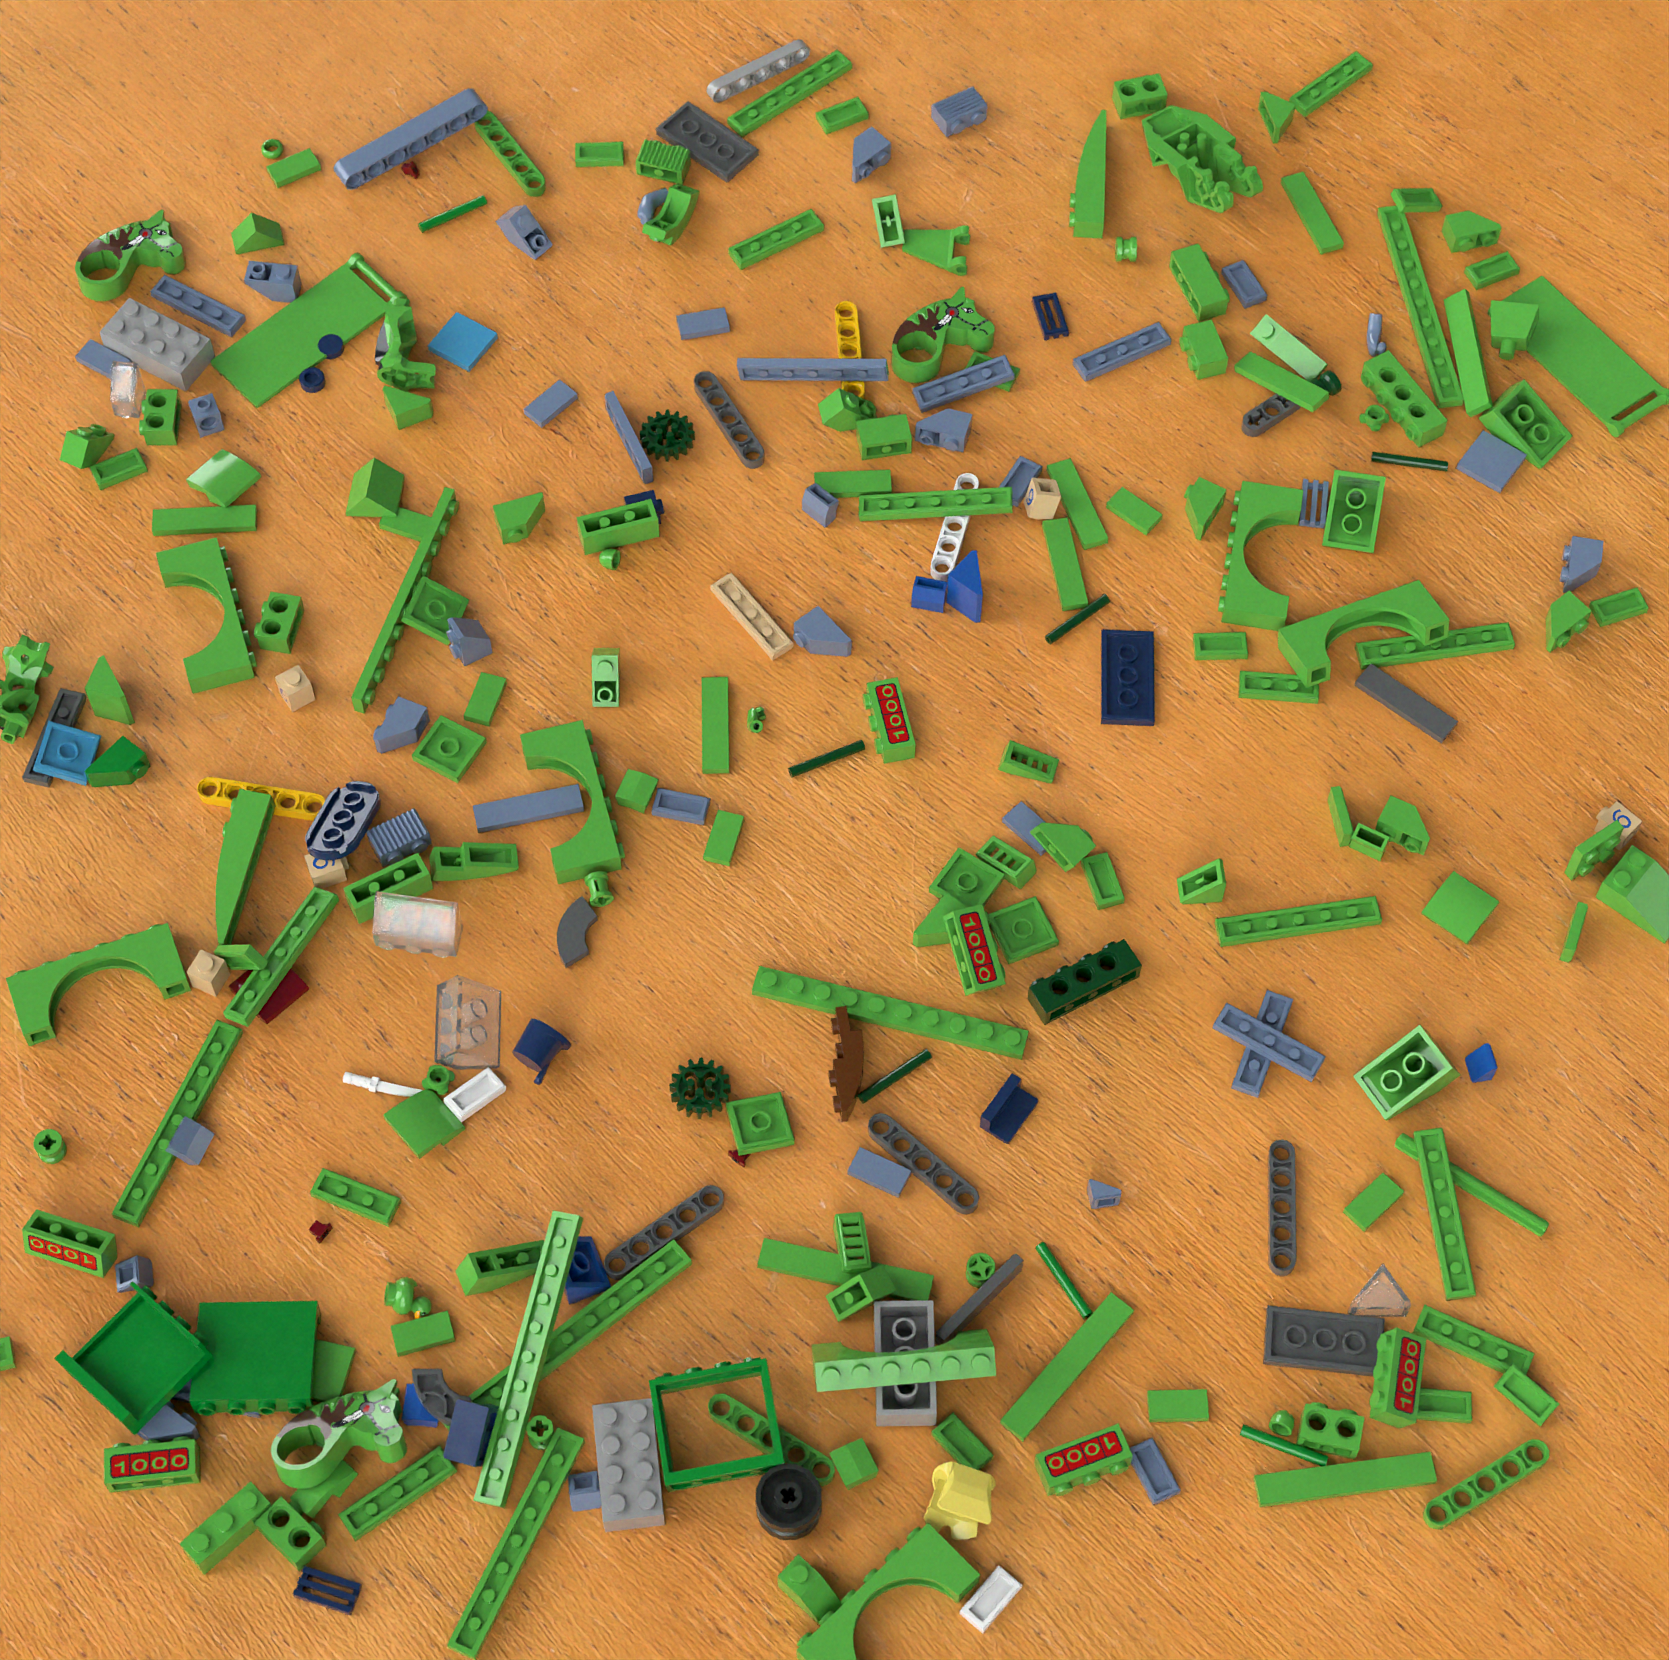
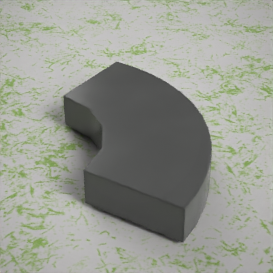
[557,896,598,968]
[412,1369,471,1426]

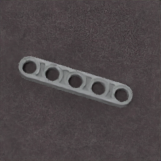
[706,39,810,103]

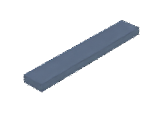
[737,358,889,381]

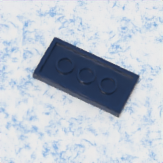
[1101,630,1155,726]

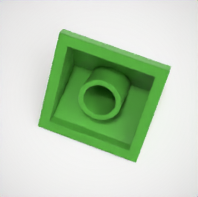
[346,458,405,517]
[85,655,135,725]

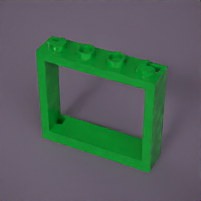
[649,1357,785,1492]

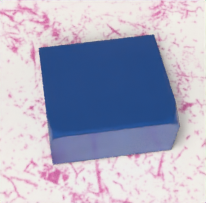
[1465,1043,1498,1083]

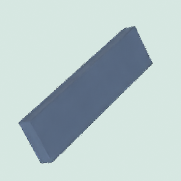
[150,275,246,338]
[1073,322,1171,382]
[912,355,1015,413]
[605,391,653,484]
[473,784,584,833]
[1231,990,1293,1098]
[1212,1003,1326,1082]

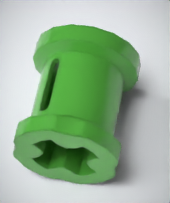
[584,871,614,907]
[526,1415,555,1450]

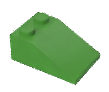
[1478,379,1572,469]
[1322,470,1386,553]
[1596,845,1669,944]
[1353,1025,1461,1121]

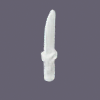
[343,1072,422,1097]

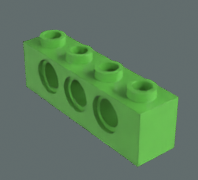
[1360,350,1448,447]

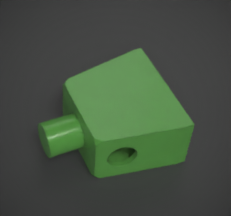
[1491,300,1539,360]

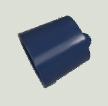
[512,1018,571,1085]

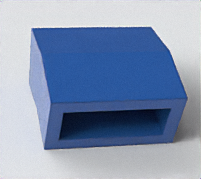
[911,576,948,613]
[402,1384,438,1428]

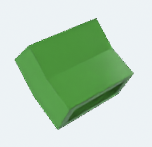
[615,769,659,814]
[1349,823,1390,861]
[829,1438,879,1490]

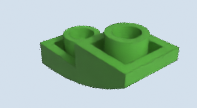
[290,1459,358,1518]

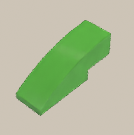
[429,842,519,881]

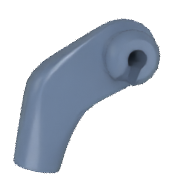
[637,188,668,225]
[1367,313,1386,357]

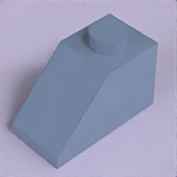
[793,606,852,657]

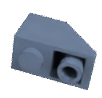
[852,126,891,184]
[496,205,553,260]
[244,261,302,303]
[915,408,972,453]
[1560,536,1604,593]
[446,617,492,667]
[373,696,430,754]
[137,1401,200,1442]

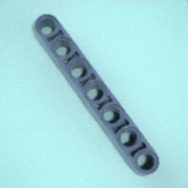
[334,88,488,190]

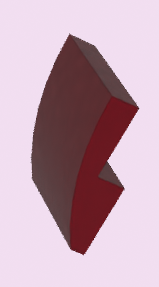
[229,968,309,1024]

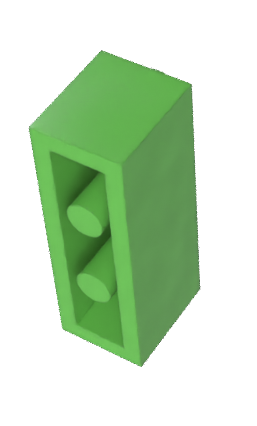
[1169,244,1230,322]
[576,499,660,555]
[343,853,433,924]
[179,1481,271,1575]

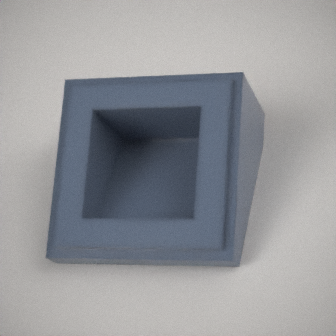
[1087,1179,1121,1209]
[115,1255,153,1293]
[568,1471,601,1512]

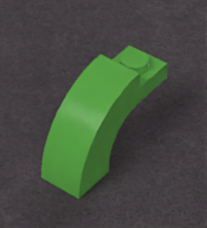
[642,183,700,245]

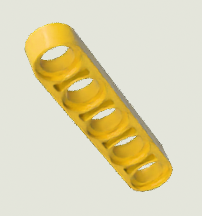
[835,301,865,399]
[197,777,325,821]

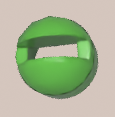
[599,548,621,570]
[1269,1410,1294,1436]

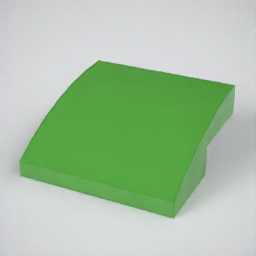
[186,449,261,508]
[1421,871,1500,945]
[383,1089,465,1159]

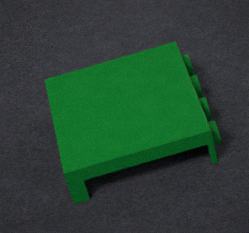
[54,1281,213,1435]
[189,1301,321,1416]

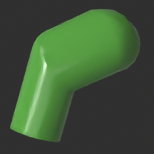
[747,706,766,733]

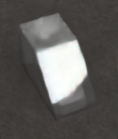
[110,361,147,418]

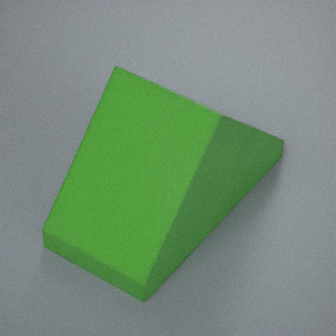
[1258,91,1296,144]
[872,194,905,248]
[231,212,284,255]
[383,385,434,430]
[1177,858,1226,904]

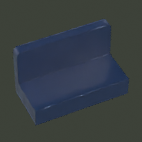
[980,1073,1038,1144]
[443,1399,499,1467]

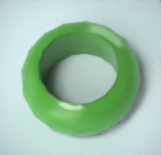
[261,139,283,159]

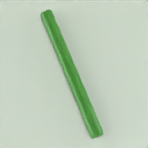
[1394,1133,1549,1236]

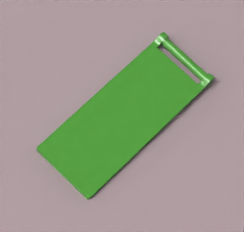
[211,253,407,408]
[1487,276,1669,437]

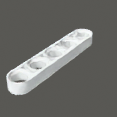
[930,473,979,581]

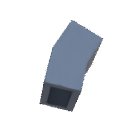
[802,483,839,528]
[165,1116,215,1165]

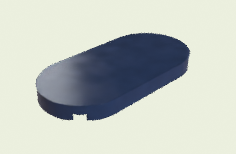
[305,781,381,860]

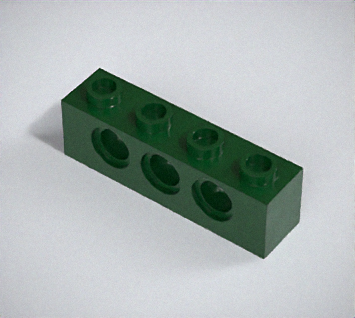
[1027,939,1142,1025]

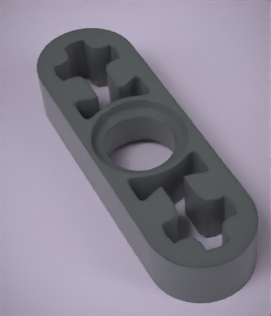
[1241,393,1301,437]

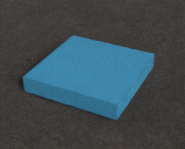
[428,312,498,372]
[33,721,101,786]

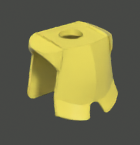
[923,1462,996,1540]

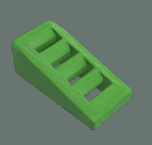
[998,740,1059,784]
[976,835,1037,889]
[833,1212,872,1274]

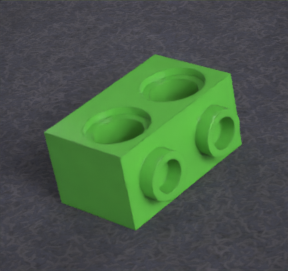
[1112,73,1168,119]
[139,389,182,445]
[254,592,305,654]
[1296,1402,1365,1460]
[254,1497,326,1572]

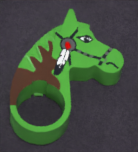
[75,210,185,301]
[891,287,995,383]
[271,1379,407,1489]

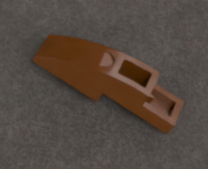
[828,1006,864,1122]

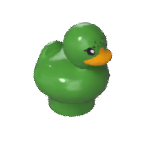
[384,1277,432,1319]

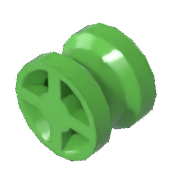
[1115,237,1137,262]
[33,1129,67,1164]
[966,1253,996,1288]

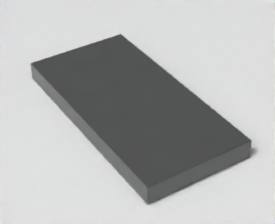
[656,101,759,183]
[1263,1305,1384,1377]

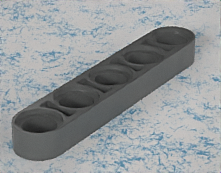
[694,371,764,469]
[868,1113,979,1215]
[1268,1140,1296,1276]
[604,1185,724,1280]

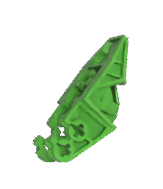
[1142,105,1263,213]

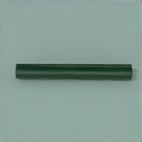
[1371,451,1448,472]
[1045,594,1110,645]
[788,740,865,778]
[858,1049,932,1104]

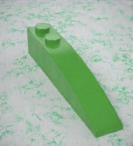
[1069,110,1107,238]
[216,789,276,945]

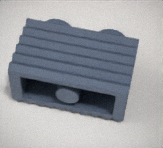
[931,86,987,137]
[366,808,432,867]

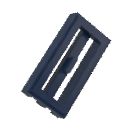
[1032,293,1069,341]
[293,1566,362,1616]

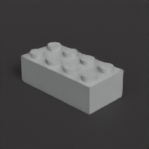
[99,298,215,392]
[874,1300,937,1426]
[592,1398,665,1532]

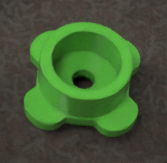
[1359,405,1389,431]
[422,1065,455,1095]

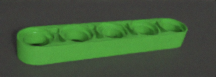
[474,111,546,197]
[708,1393,835,1486]
[1423,1439,1549,1529]

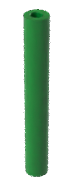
[418,195,487,233]
[1035,1242,1093,1319]
[1239,1424,1329,1466]

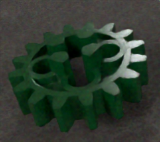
[640,410,695,462]
[669,1058,731,1119]

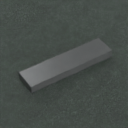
[1355,664,1458,744]
[22,688,87,787]
[935,1254,1023,1345]

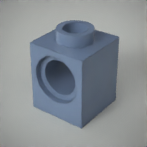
[188,393,224,438]

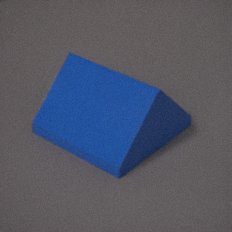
[947,550,983,623]
[564,1236,611,1305]

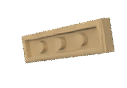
[710,573,793,661]

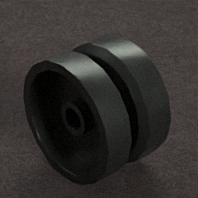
[756,1464,821,1540]

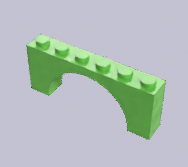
[1218,481,1304,631]
[156,537,257,694]
[1278,580,1449,688]
[520,720,625,885]
[6,923,191,1046]
[811,1329,996,1392]
[796,1523,980,1660]

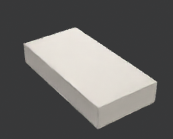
[444,1067,506,1122]
[959,1566,1022,1633]

